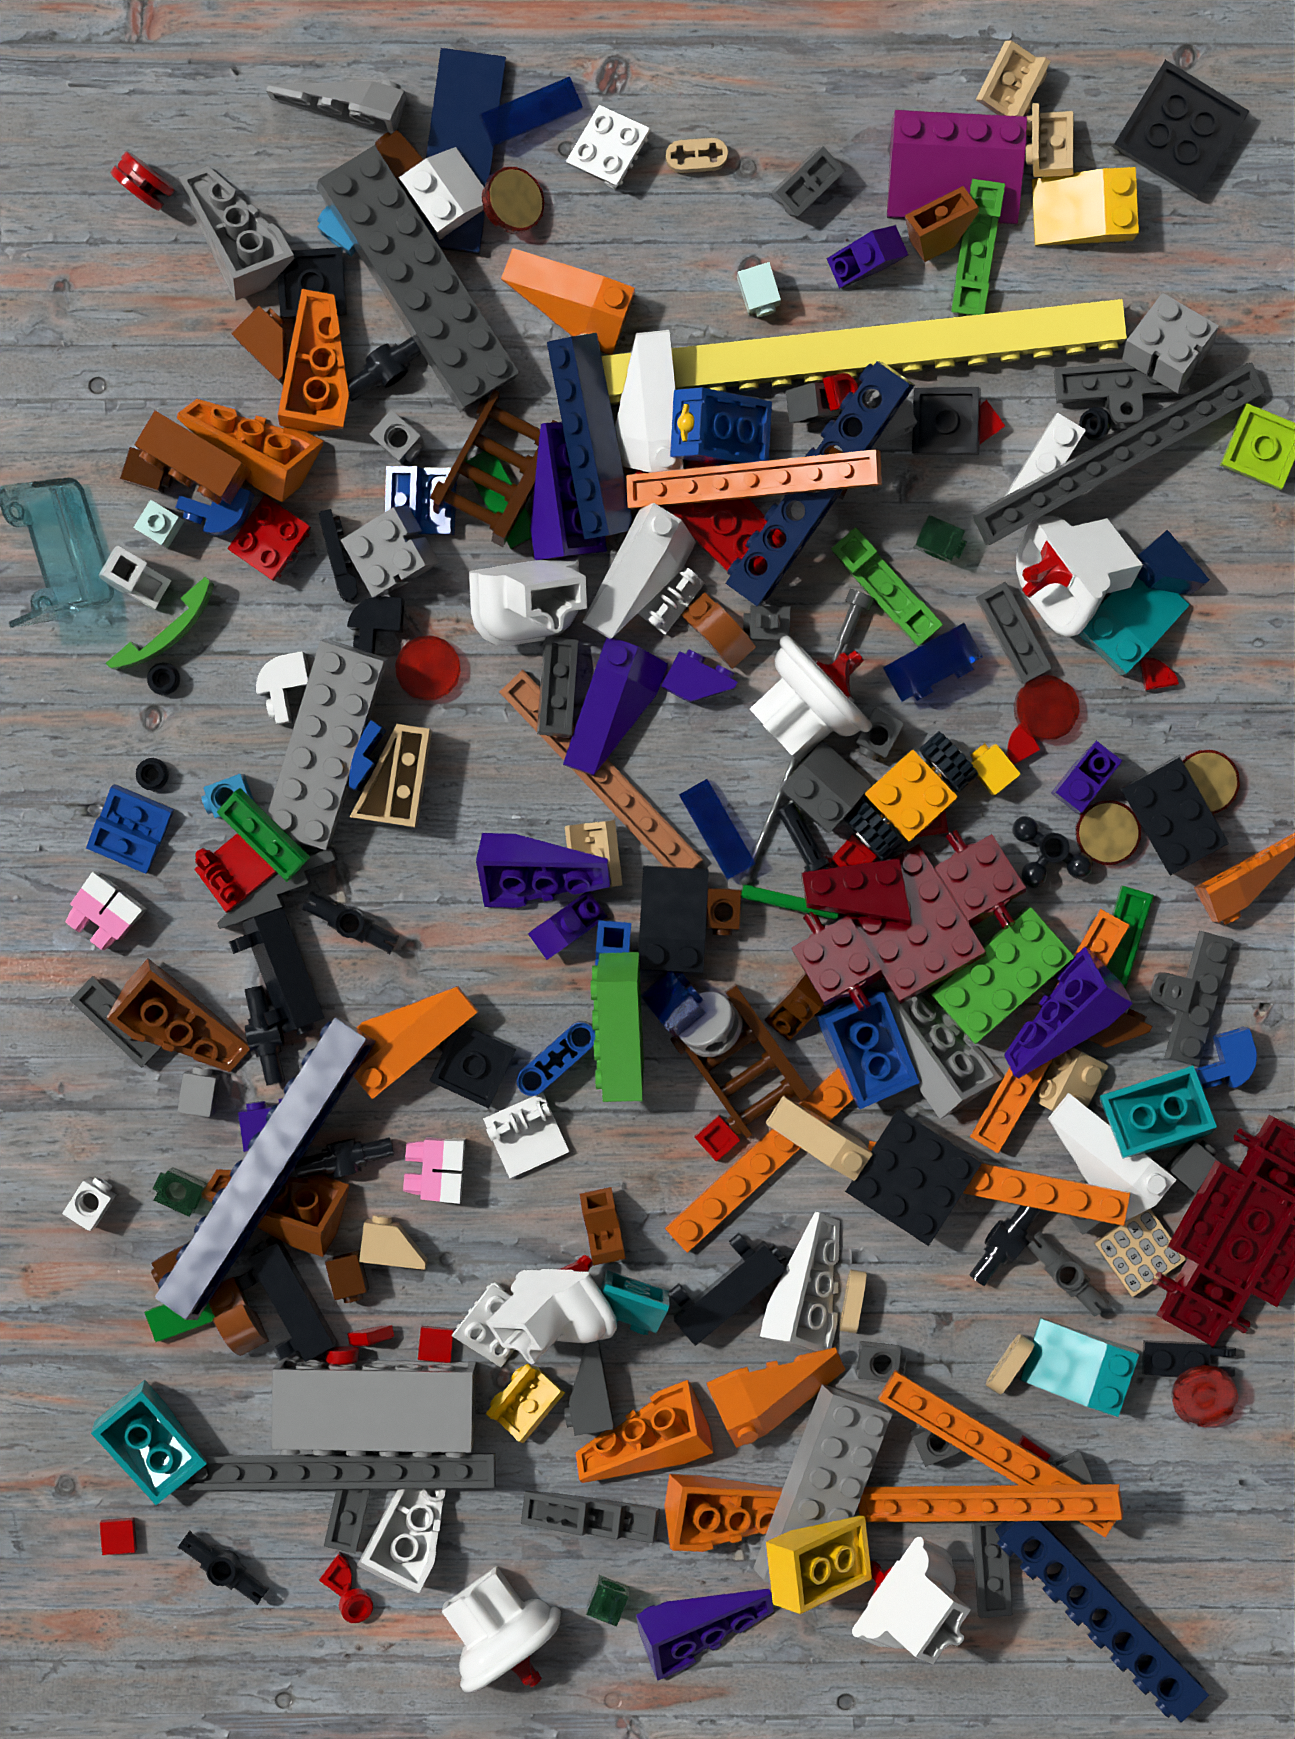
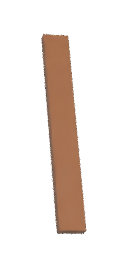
[499,670,703,868]

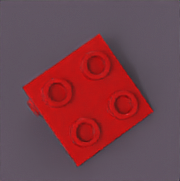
[227,495,311,581]
[194,833,276,913]

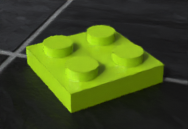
[1219,403,1295,490]

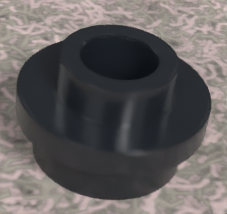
[1079,407,1111,441]
[147,662,180,695]
[136,758,169,791]

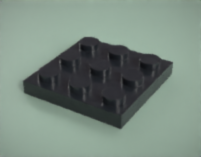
[1112,59,1249,198]
[845,1108,983,1246]

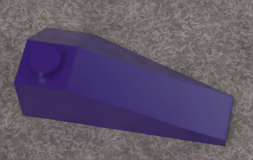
[530,422,607,560]
[563,637,668,776]
[476,833,611,908]
[1004,946,1133,1078]
[636,1589,774,1681]

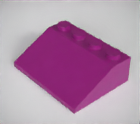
[887,110,1027,224]

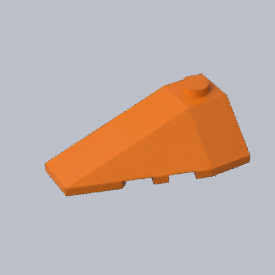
[501,248,635,355]
[278,289,349,432]
[177,399,324,502]
[1194,833,1295,925]
[354,986,479,1099]
[706,1347,846,1448]
[575,1380,714,1483]
[664,1474,783,1552]

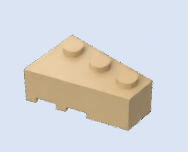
[350,724,432,827]

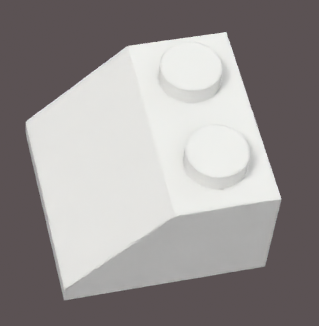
[399,147,491,240]

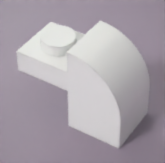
[98,546,171,609]
[256,651,310,725]

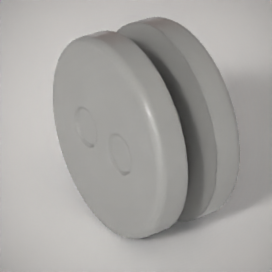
[676,992,742,1057]

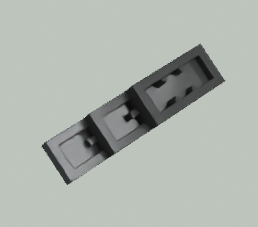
[217,848,338,929]
[521,1490,660,1543]

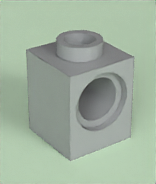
[369,410,423,465]
[177,1066,220,1117]

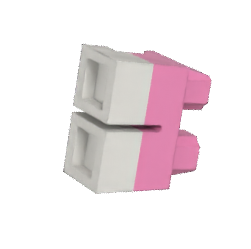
[65,871,147,951]
[403,1137,466,1204]

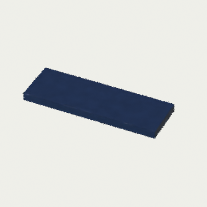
[418,48,506,254]

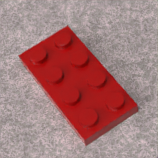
[663,461,786,575]

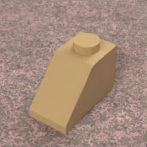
[359,1215,428,1270]

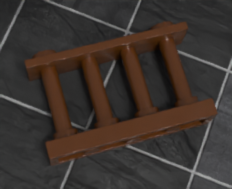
[430,390,557,547]
[670,984,812,1138]

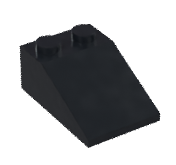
[638,865,709,973]

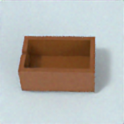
[134,411,250,505]

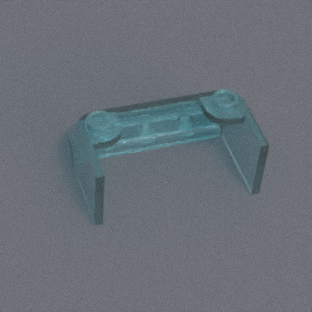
[0,477,114,628]

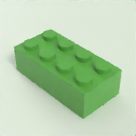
[928,906,1075,1044]
[591,952,644,1102]

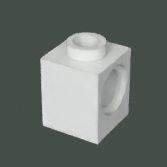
[62,1177,117,1231]

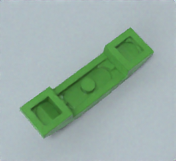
[951,179,1005,315]
[831,527,943,647]
[106,577,214,670]

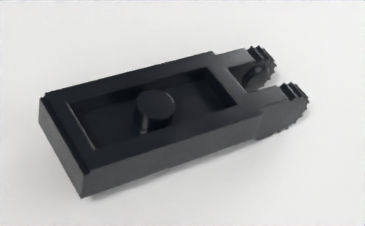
[319,509,358,602]
[1142,1340,1236,1377]

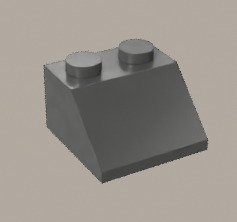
[779,740,871,833]

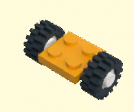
[844,731,979,861]

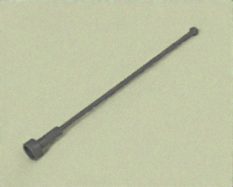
[739,589,874,885]

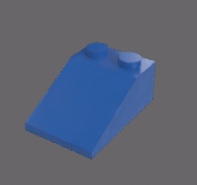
[815,988,920,1109]

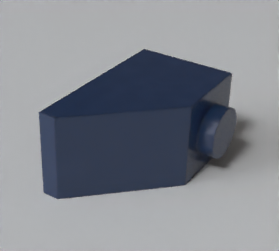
[1136,530,1210,595]

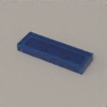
[479,76,583,147]
[679,779,756,881]

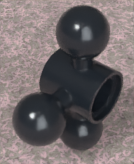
[1012,816,1093,888]

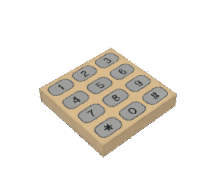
[1094,1209,1186,1297]

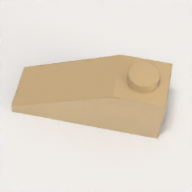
[765,1095,873,1181]

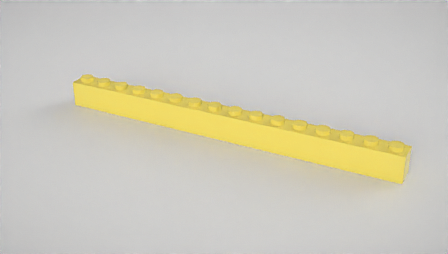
[601,299,1127,405]

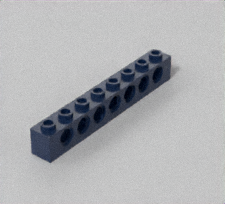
[725,361,915,607]
[995,1521,1209,1722]

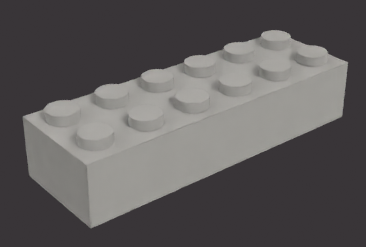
[267,638,388,850]
[753,1385,892,1583]

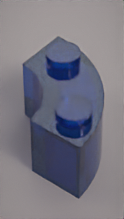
[883,623,983,702]
[641,971,706,1038]

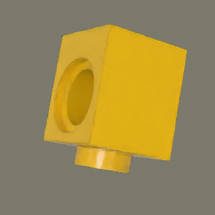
[970,743,1021,795]

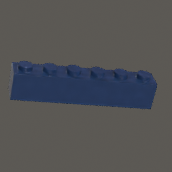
[547,333,633,539]

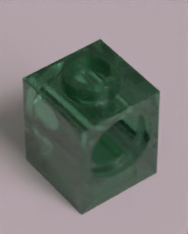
[913,515,967,564]
[153,1167,208,1217]
[586,1575,629,1627]

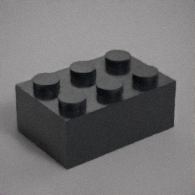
[1121,755,1229,876]

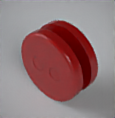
[110,151,175,211]

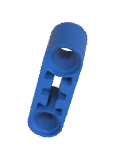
[517,1021,595,1096]

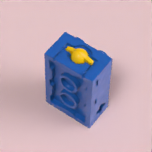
[670,387,772,466]

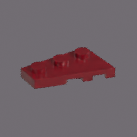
[801,859,911,925]

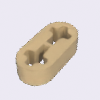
[666,138,728,173]
[839,1269,867,1333]
[986,1334,1034,1395]

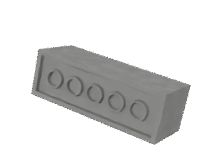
[271,1358,476,1458]

